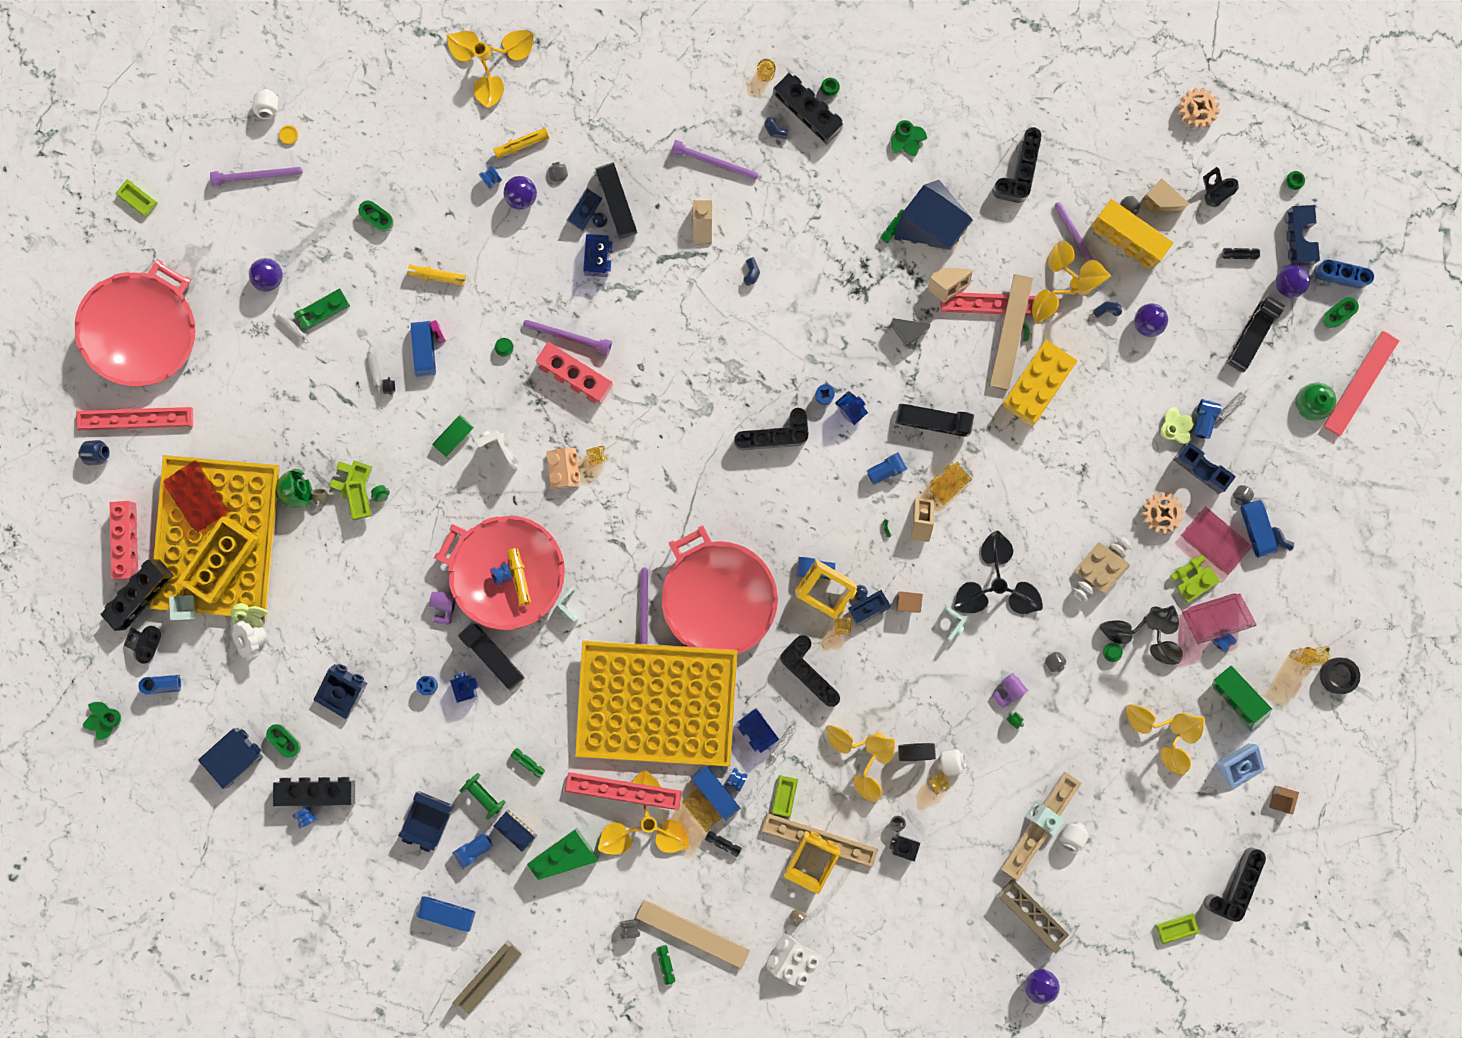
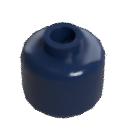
[78,440,110,466]

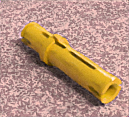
[493,127,549,160]
[407,264,466,287]
[507,548,531,606]

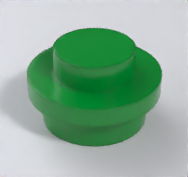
[821,78,840,97]
[1286,171,1305,190]
[494,338,514,357]
[371,485,390,502]
[1103,643,1123,662]
[1006,712,1024,729]

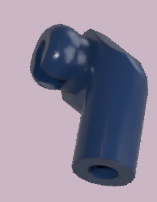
[764,117,788,140]
[743,257,760,286]
[1093,301,1122,318]
[1272,527,1294,551]

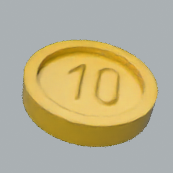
[279,125,299,145]

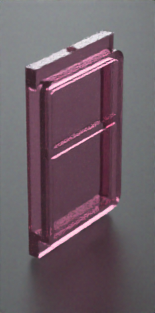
[1181,506,1253,575]
[1182,593,1257,644]

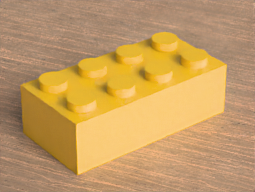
[1090,199,1174,269]
[1001,340,1078,426]
[177,517,260,604]

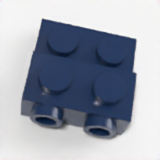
[313,664,368,719]

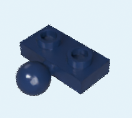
[566,188,608,231]
[848,585,891,626]

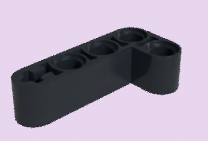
[992,127,1042,203]
[595,162,638,239]
[1226,296,1285,373]
[895,404,974,437]
[734,407,809,450]
[458,622,525,691]
[780,635,840,707]
[1204,847,1266,922]

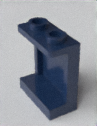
[198,728,263,789]
[398,791,455,852]

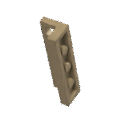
[996,879,1069,954]
[452,940,522,1014]

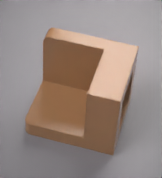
[896,591,923,613]
[1269,785,1299,815]

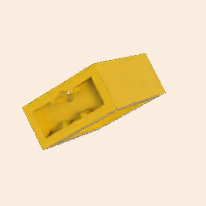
[795,559,857,619]
[784,831,840,895]

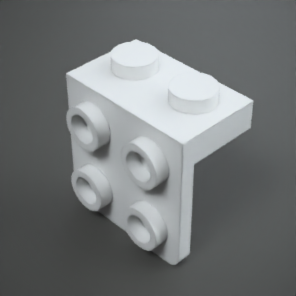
[476,430,519,470]
[765,933,822,989]

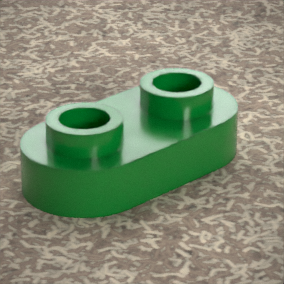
[358,200,394,232]
[1322,297,1359,328]
[266,724,301,758]

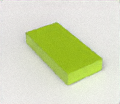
[115,179,158,218]
[344,479,372,520]
[771,775,798,818]
[1155,913,1200,944]

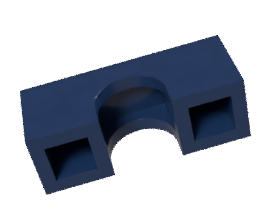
[1285,205,1320,266]
[1172,442,1236,494]

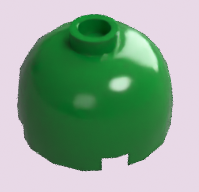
[1295,382,1337,421]
[276,469,312,508]

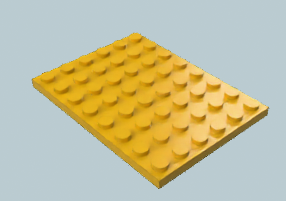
[149,455,280,619]
[575,640,738,767]

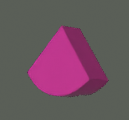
[430,320,446,343]

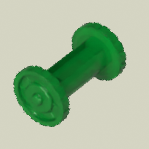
[459,773,506,821]

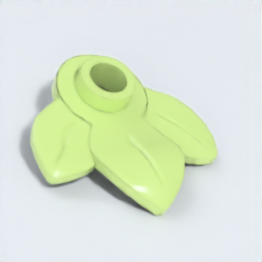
[1160,407,1194,444]
[231,603,268,628]

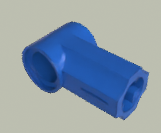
[1193,399,1221,439]
[866,452,907,485]
[796,557,835,579]
[138,675,181,694]
[452,832,493,869]

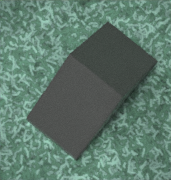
[891,318,930,347]

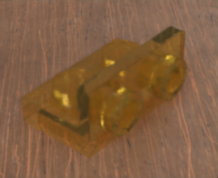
[928,462,972,506]
[1289,646,1330,667]
[682,789,721,832]

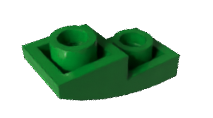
[432,415,474,457]

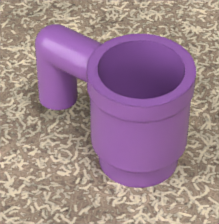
[429,591,456,625]
[992,673,1029,708]

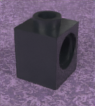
[889,834,921,862]

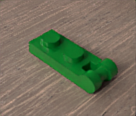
[294,288,350,331]

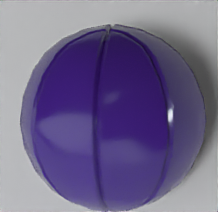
[503,176,537,210]
[249,258,283,292]
[1275,264,1310,298]
[1134,303,1168,337]
[1025,969,1060,1005]

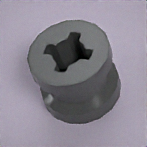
[619,919,640,939]

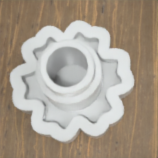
[232,621,267,661]

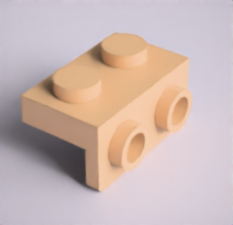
[546,448,580,489]

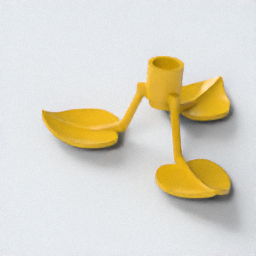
[447,30,534,108]
[1032,241,1111,324]
[1126,704,1205,776]
[826,725,895,802]
[598,770,689,855]

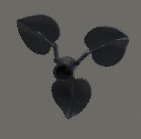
[954,530,1043,614]
[1100,605,1183,665]

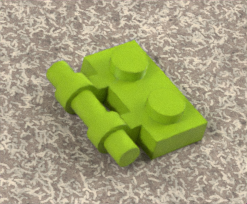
[1170,554,1220,603]

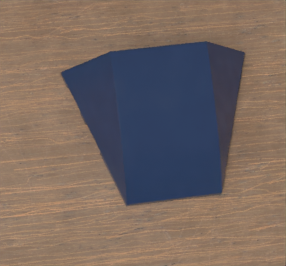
[894,180,973,250]

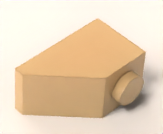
[1142,178,1190,212]
[693,200,712,243]
[928,268,973,303]
[911,498,935,542]

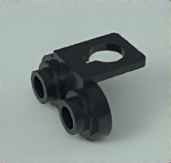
[1203,167,1239,207]
[124,626,161,664]

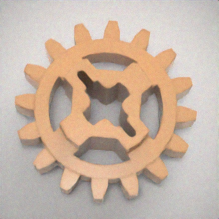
[1178,87,1220,129]
[1141,492,1185,534]

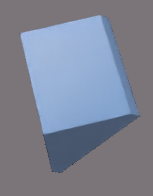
[1216,743,1265,789]

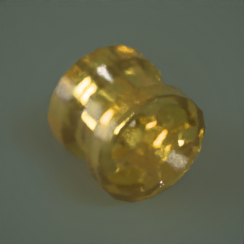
[757,59,776,82]
[586,446,608,466]
[834,617,851,636]
[927,771,950,796]

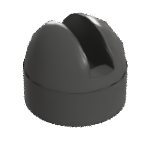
[890,816,906,832]

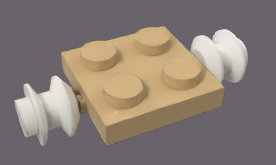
[1073,536,1132,602]

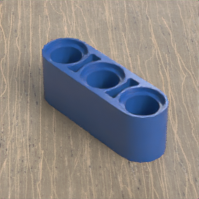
[1314,259,1374,289]
[411,321,436,377]
[1240,500,1278,558]
[691,765,741,821]
[416,896,476,932]

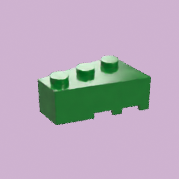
[1212,665,1272,732]
[527,828,599,880]

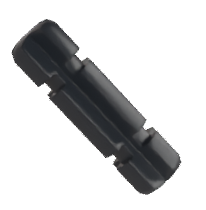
[1222,248,1260,260]
[705,831,742,857]

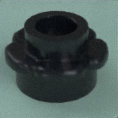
[382,377,395,396]

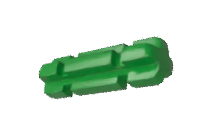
[880,209,904,243]
[510,748,545,778]
[656,945,675,985]

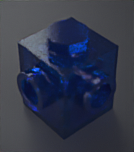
[835,391,868,425]
[450,672,478,703]

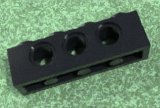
[773,73,843,145]
[100,559,174,631]
[273,777,355,806]

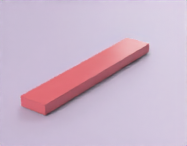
[940,293,1054,317]
[1323,331,1400,436]
[76,407,193,431]
[565,772,682,811]

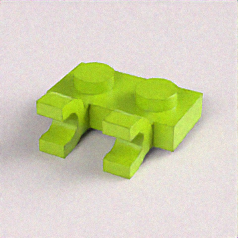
[330,460,373,499]

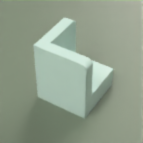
[169,595,195,620]

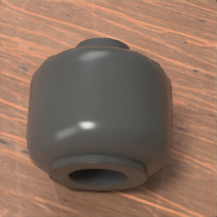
[548,162,568,181]
[1120,196,1140,215]
[1233,485,1254,505]
[1045,652,1066,672]

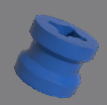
[479,165,502,189]
[815,384,835,405]
[490,563,512,586]
[1212,629,1237,653]
[416,676,438,695]
[726,768,748,792]
[292,806,317,829]

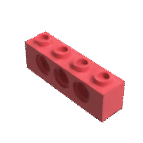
[535,342,613,404]
[109,501,138,580]

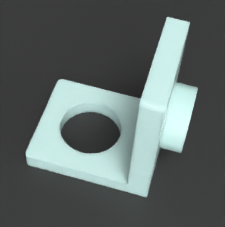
[556,587,578,622]
[944,606,966,641]
[1025,801,1065,836]

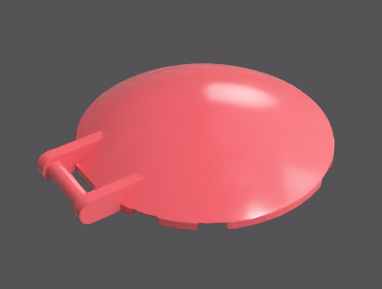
[75,259,196,387]
[434,515,565,630]
[662,525,778,654]

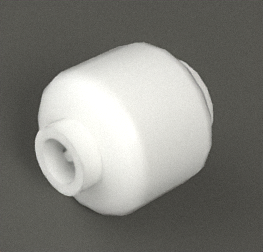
[253,89,279,119]
[937,749,966,776]
[1060,822,1089,853]

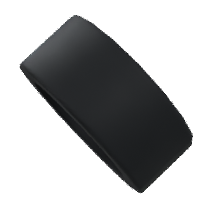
[1320,657,1361,694]
[898,743,936,761]

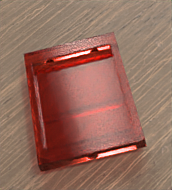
[163,460,230,533]

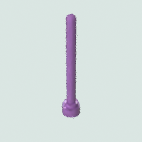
[671,140,758,180]
[210,167,303,187]
[1055,202,1094,262]
[523,320,612,355]
[640,567,648,644]

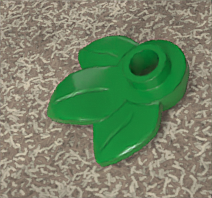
[891,120,927,156]
[83,702,121,740]

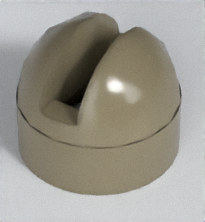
[311,489,327,504]
[790,909,807,927]

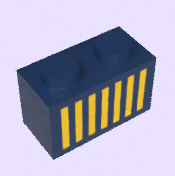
[493,809,537,852]

